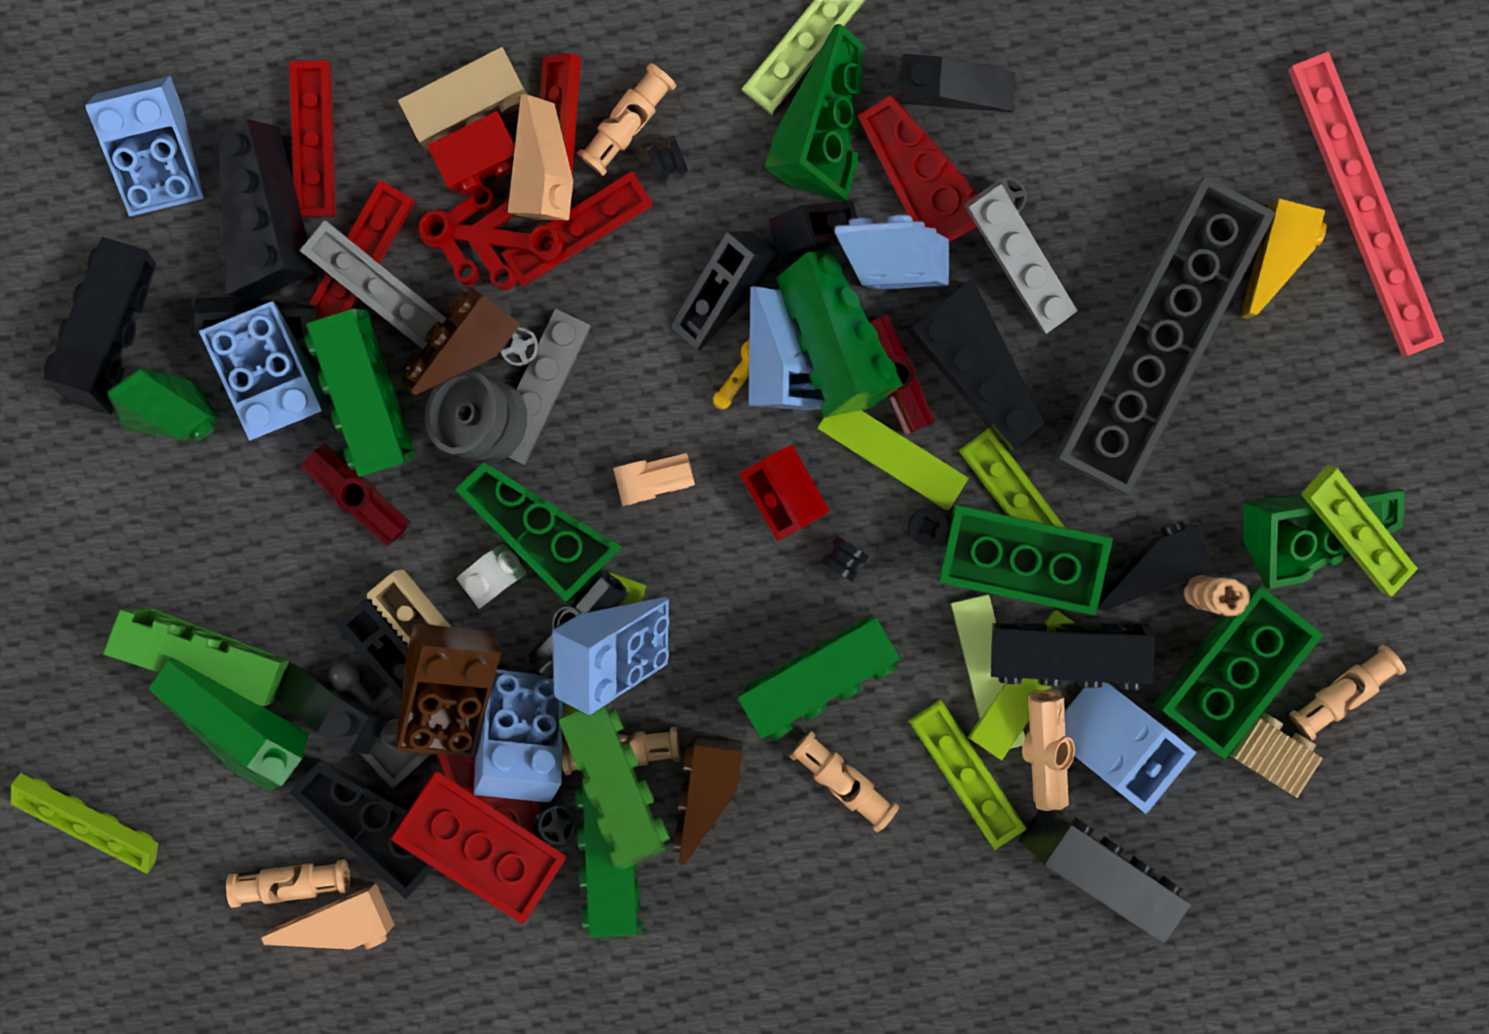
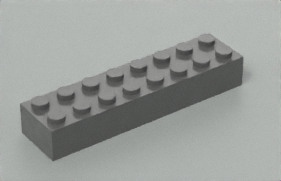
[1052,176,1276,495]

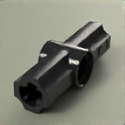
[528,571,627,679]

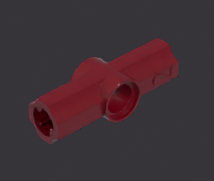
[869,315,936,436]
[301,443,411,547]

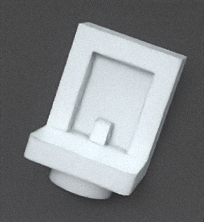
[456,543,527,609]

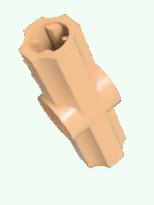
[1022,689,1075,811]

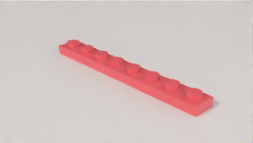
[1288,51,1444,357]

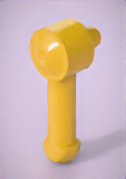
[712,339,750,410]

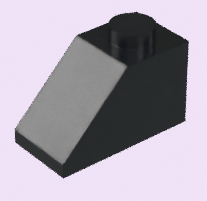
[769,201,857,257]

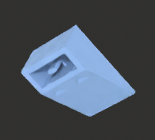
[85,76,204,217]
[835,215,949,290]
[748,286,825,410]
[199,301,329,441]
[553,597,669,715]
[473,670,563,803]
[1064,682,1196,814]

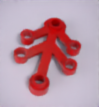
[419,186,563,291]

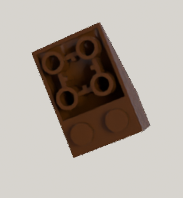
[400,287,521,395]
[396,623,501,757]
[673,735,743,865]

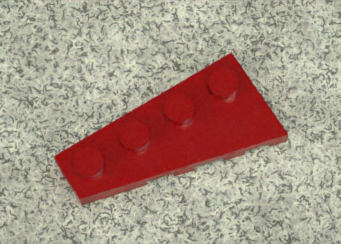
[857,96,979,243]

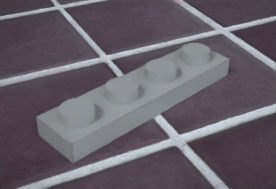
[964,182,1077,334]
[300,220,446,349]
[508,308,591,465]

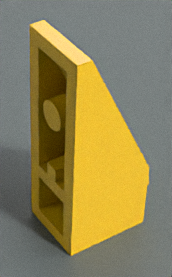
[1240,199,1327,319]

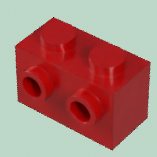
[427,110,515,195]
[739,444,830,542]

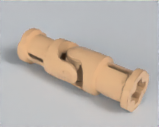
[576,63,676,176]
[1184,575,1249,616]
[1288,644,1406,742]
[562,727,681,776]
[789,730,899,833]
[226,859,351,908]

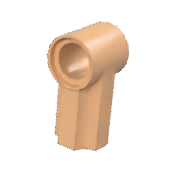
[613,453,695,506]

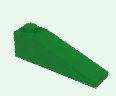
[764,24,864,201]
[108,368,221,442]
[1243,488,1405,589]
[149,657,309,791]

